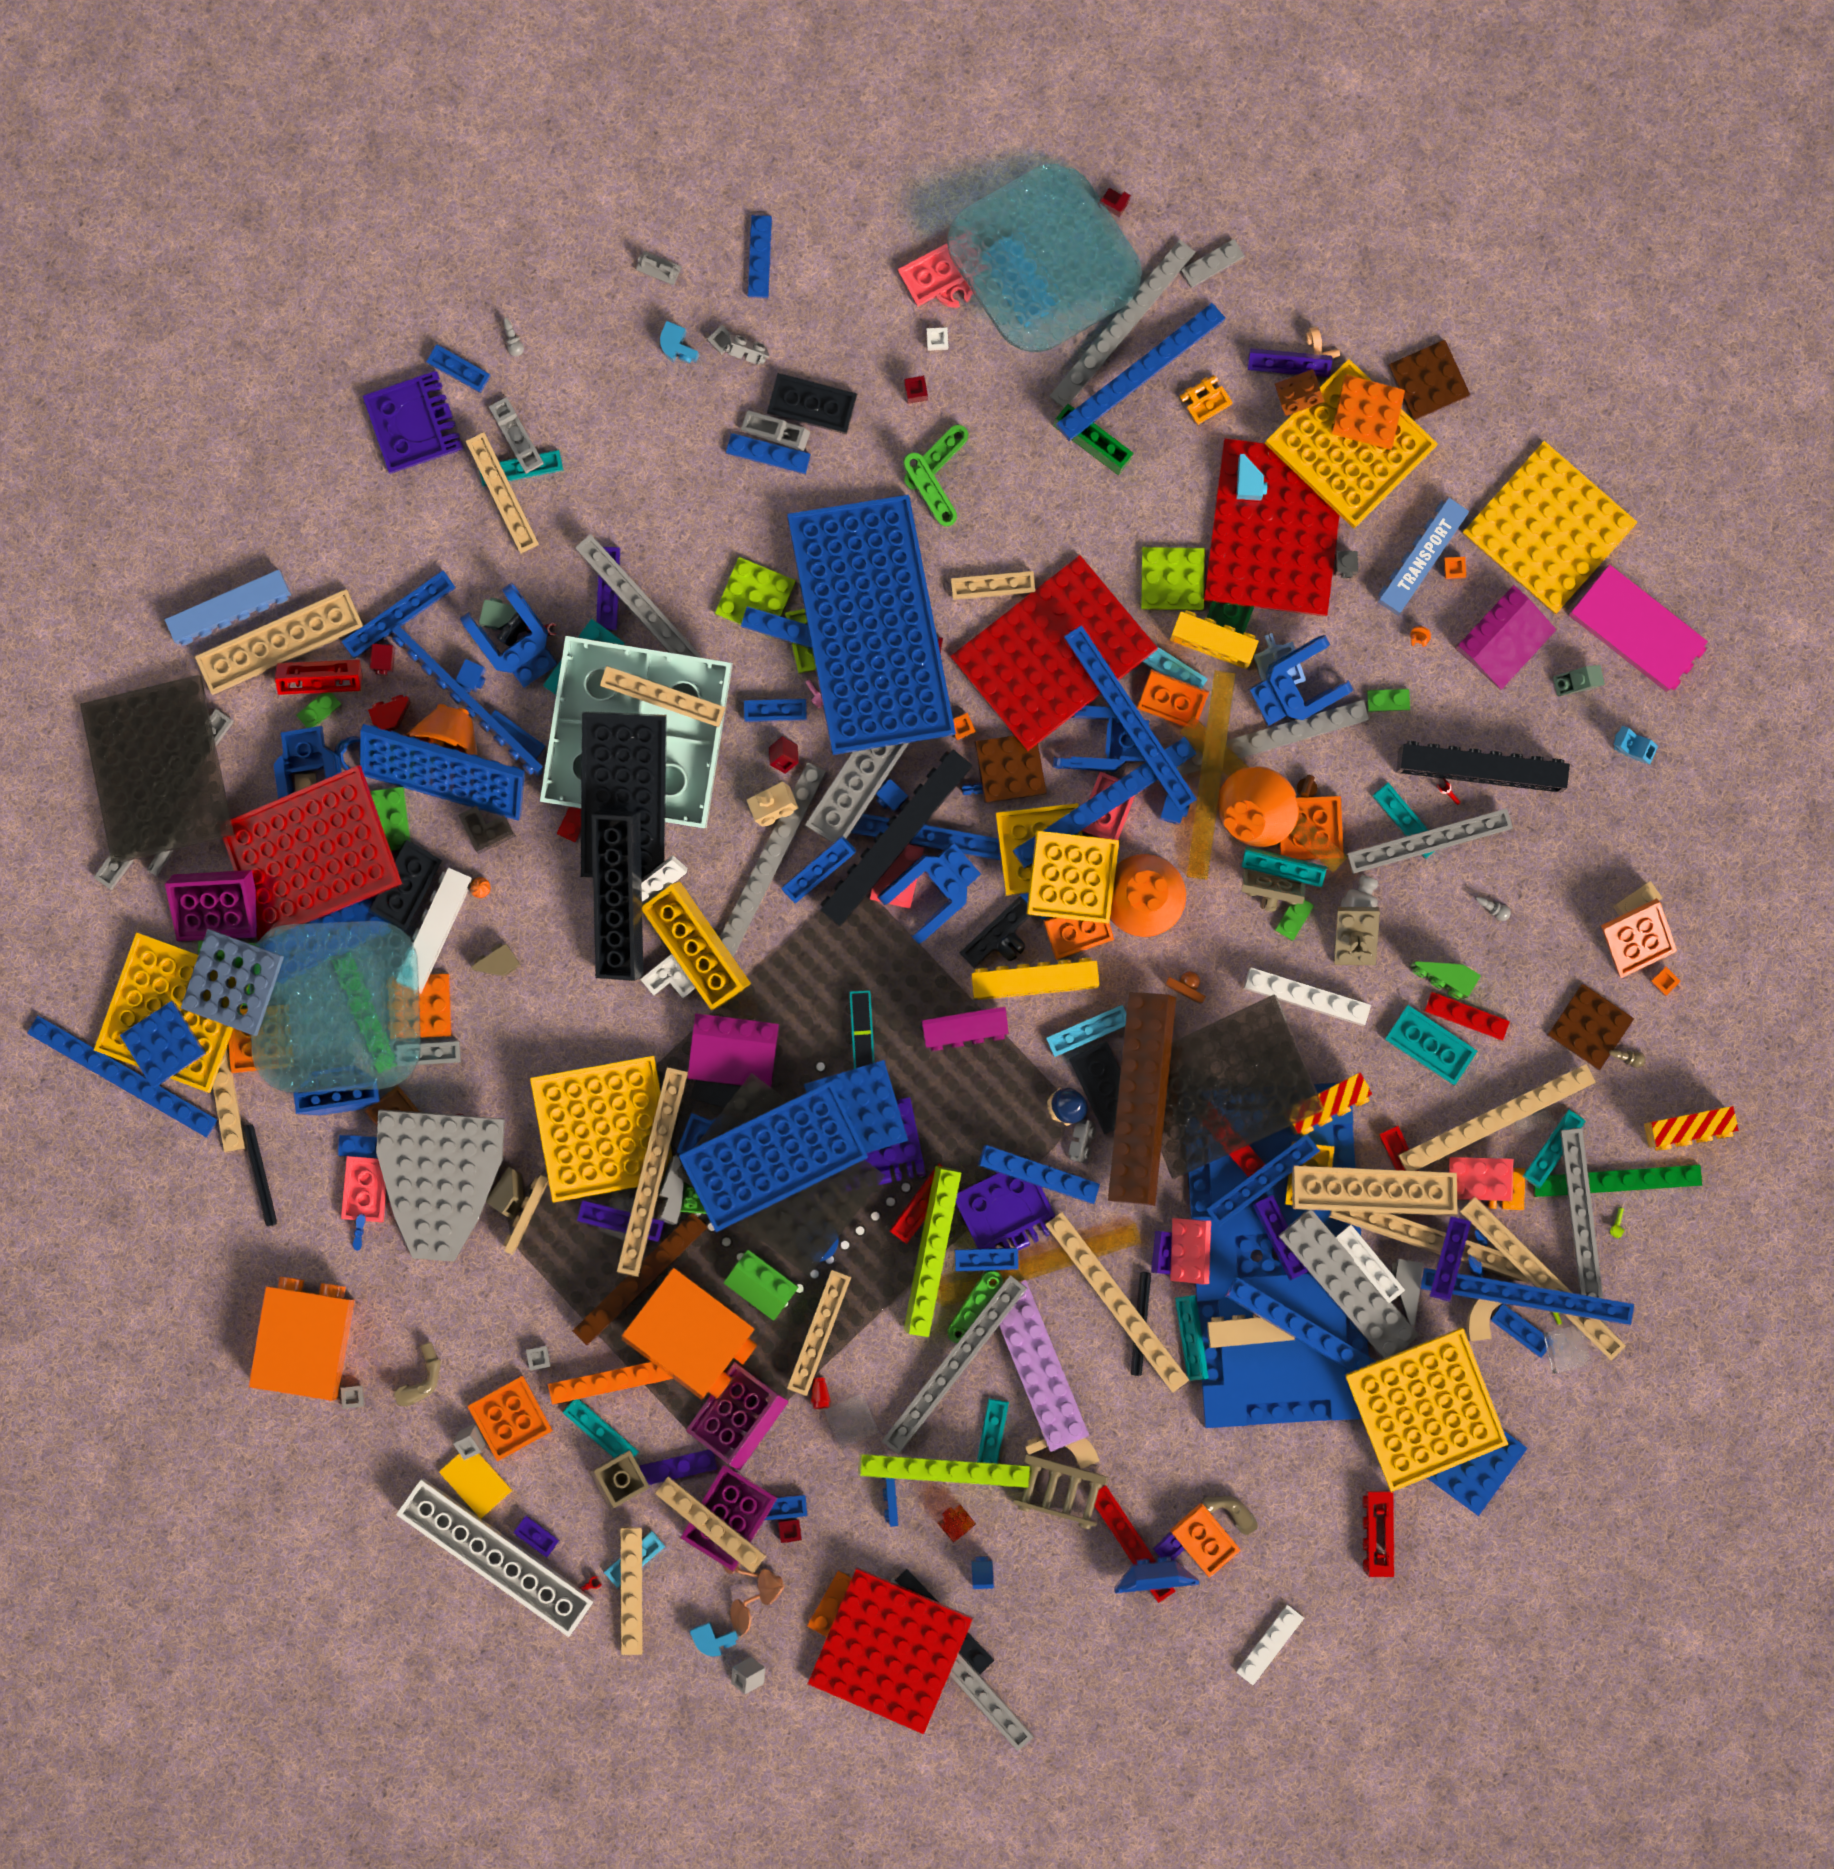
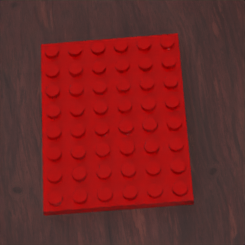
[1204,438,1340,617]
[950,555,1158,752]
[218,766,402,942]

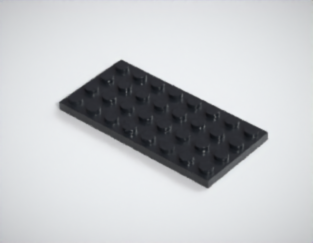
[581,711,667,879]

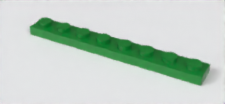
[1533,1165,1702,1197]

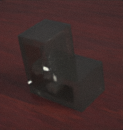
[458,806,516,854]

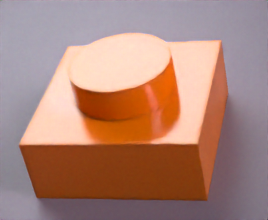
[1444,557,1467,579]
[953,713,976,741]
[1650,967,1681,996]

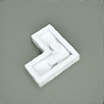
[640,954,696,999]

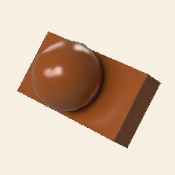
[1165,971,1206,1004]

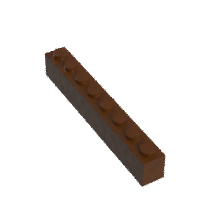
[572,1213,709,1346]

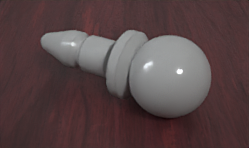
[504,317,524,357]
[1476,897,1511,921]

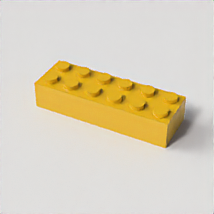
[642,881,751,1011]
[971,958,1099,1001]

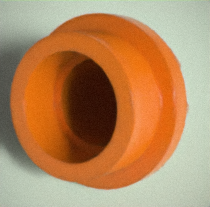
[470,877,491,898]

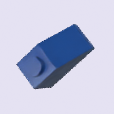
[971,1556,994,1589]

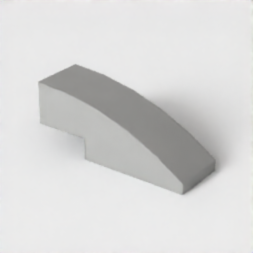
[741,410,810,452]
[657,1156,683,1225]

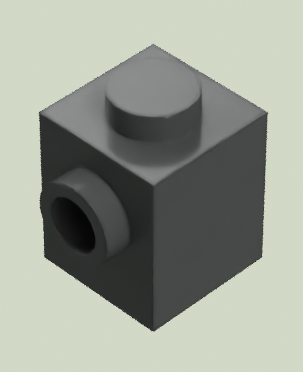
[1335,551,1358,579]

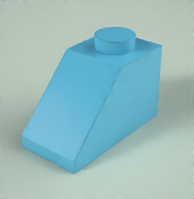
[1236,454,1267,500]

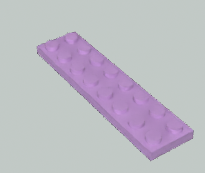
[999,1279,1089,1452]

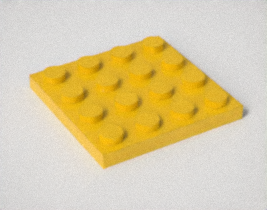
[995,803,1083,896]
[1026,831,1119,923]

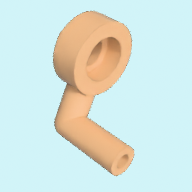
[1306,326,1340,359]

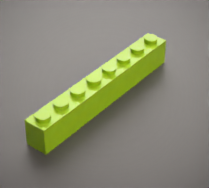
[904,1166,961,1337]
[858,1454,1030,1488]

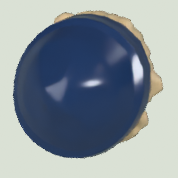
[1047,1087,1087,1126]

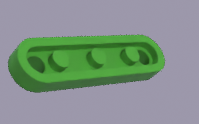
[905,425,968,491]
[903,453,957,526]
[947,1270,1003,1343]

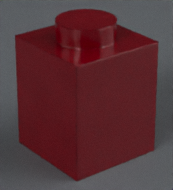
[370,644,395,676]

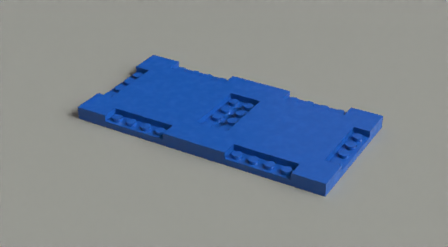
[1183,1082,1369,1428]

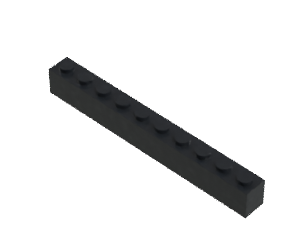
[820,749,972,927]

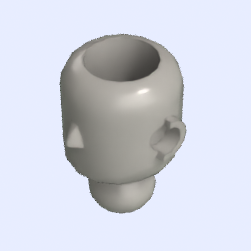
[1341,875,1378,907]

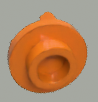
[1410,626,1431,647]

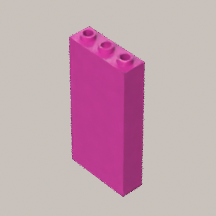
[1569,565,1708,692]

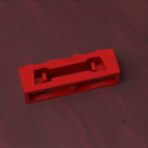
[275,659,362,695]
[1362,1491,1394,1577]

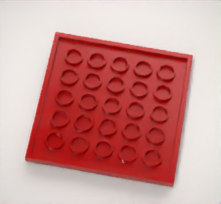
[807,1567,973,1734]

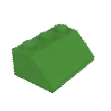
[724,1249,799,1321]

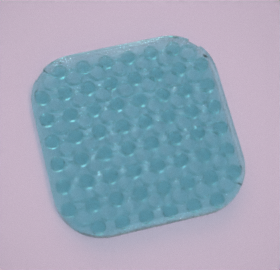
[947,164,1142,352]
[250,921,421,1093]

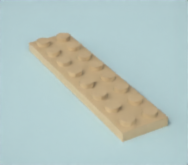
[195,589,363,695]
[1292,1166,1458,1216]

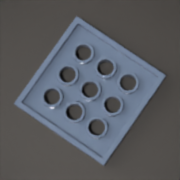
[181,929,284,1036]

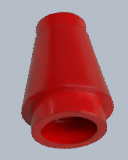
[810,1378,831,1409]

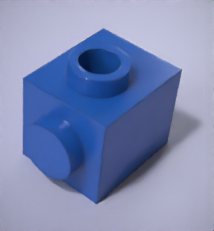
[455,659,486,693]
[876,779,908,812]
[1160,794,1190,825]

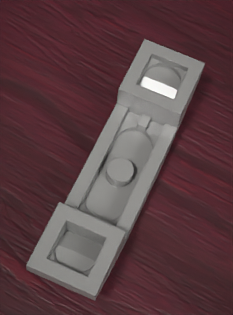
[489,397,544,473]

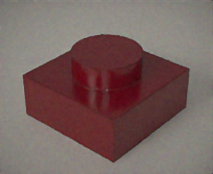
[778,1519,802,1543]

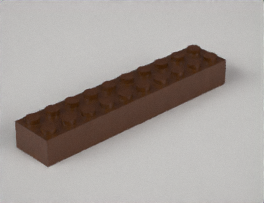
[1108,992,1176,1206]

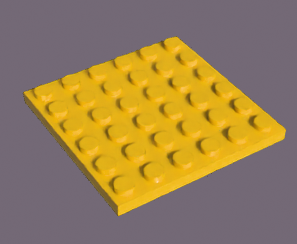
[1265,359,1438,529]
[1462,441,1637,615]
[94,932,249,1093]
[530,1056,673,1203]
[1345,1327,1508,1492]

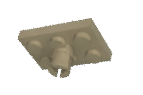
[1241,868,1305,912]
[1334,907,1380,966]

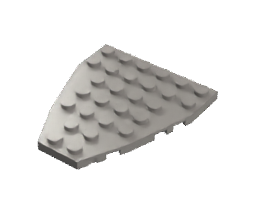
[376,1109,505,1261]

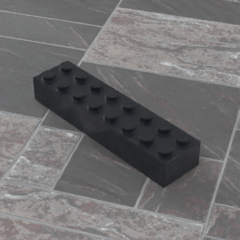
[1396,741,1570,793]
[591,809,643,981]

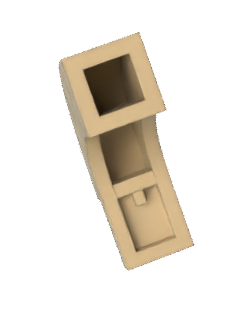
[1466,1299,1502,1342]
[1025,1430,1100,1469]

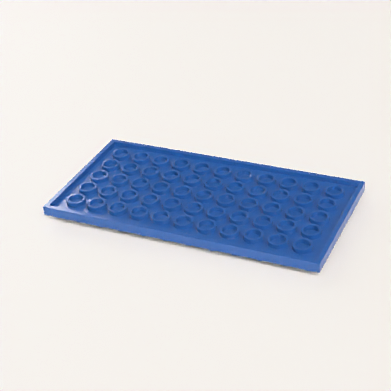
[787,495,956,755]

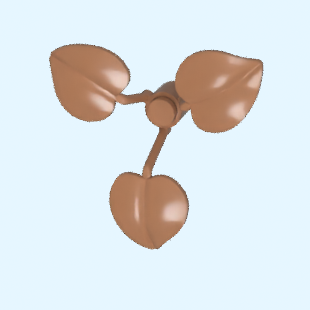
[723,1563,785,1637]

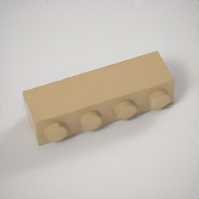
[1207,1314,1295,1348]

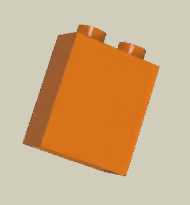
[622,1268,758,1400]
[249,1276,355,1401]

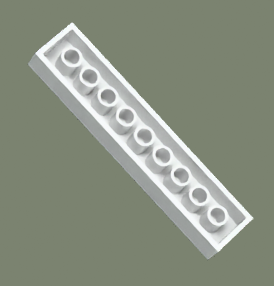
[396,1478,595,1637]

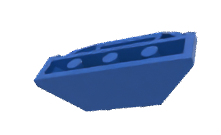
[294,1065,380,1116]
[1114,1557,1200,1594]

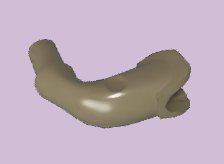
[394,1342,441,1407]
[1188,1495,1258,1535]

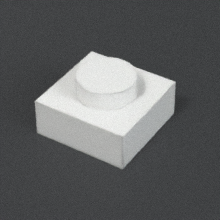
[927,328,948,350]

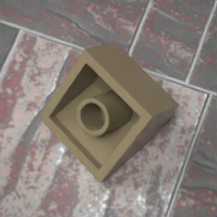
[589,1450,650,1509]

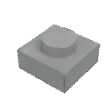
[707,325,731,355]
[526,1346,551,1371]
[341,1385,365,1409]

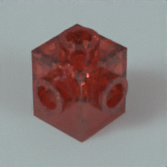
[938,1504,976,1543]

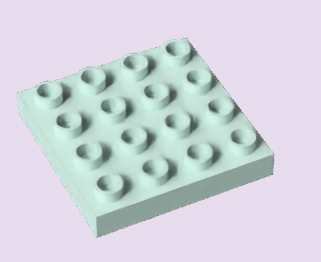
[540,636,733,828]

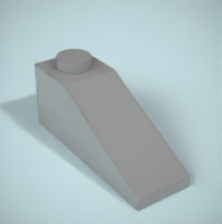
[1391,1259,1424,1326]

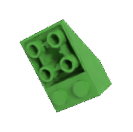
[1410,961,1481,1000]

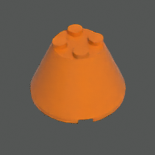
[404,704,478,756]
[1218,766,1299,847]
[1110,854,1186,937]

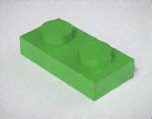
[1367,689,1410,712]
[296,693,342,728]
[1275,899,1314,941]

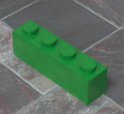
[1053,404,1134,476]

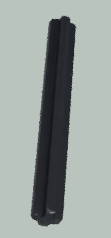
[242,1125,277,1227]
[1131,1272,1151,1376]

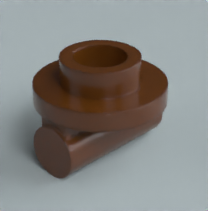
[1297,775,1318,797]

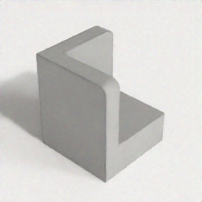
[453,1423,486,1460]
[731,1657,765,1694]

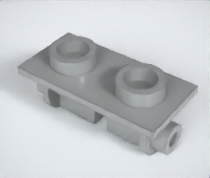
[636,251,682,286]
[725,334,769,365]
[1068,1120,1097,1164]

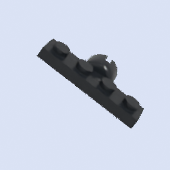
[959,896,1031,969]

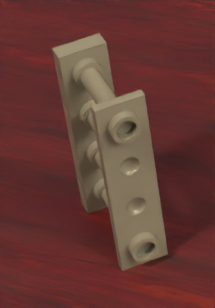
[1013,1454,1109,1529]

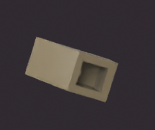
[471,943,521,977]
[486,1167,524,1220]

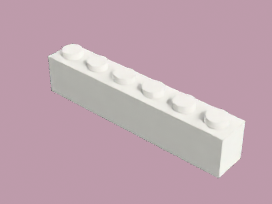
[395,868,472,994]
[1243,968,1371,1026]

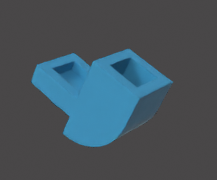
[660,321,699,364]
[1613,726,1658,765]
[690,1622,739,1657]

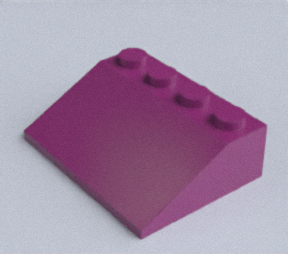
[1455,585,1557,690]
[165,870,257,941]
[922,1006,1009,1052]
[688,1013,779,1090]
[686,1362,789,1470]
[680,1465,777,1571]

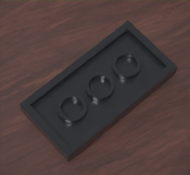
[767,373,857,435]
[368,840,442,932]
[1069,1041,1121,1135]

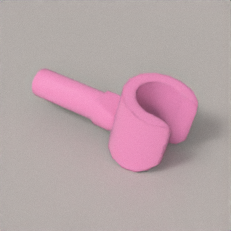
[806,679,823,708]

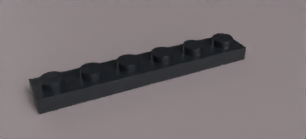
[895,1568,995,1675]

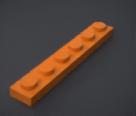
[548,1362,673,1405]

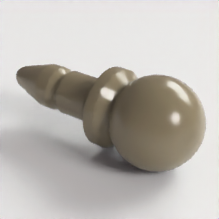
[1609,1050,1646,1068]

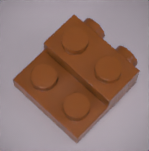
[1274,369,1325,416]

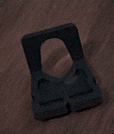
[497,612,532,646]

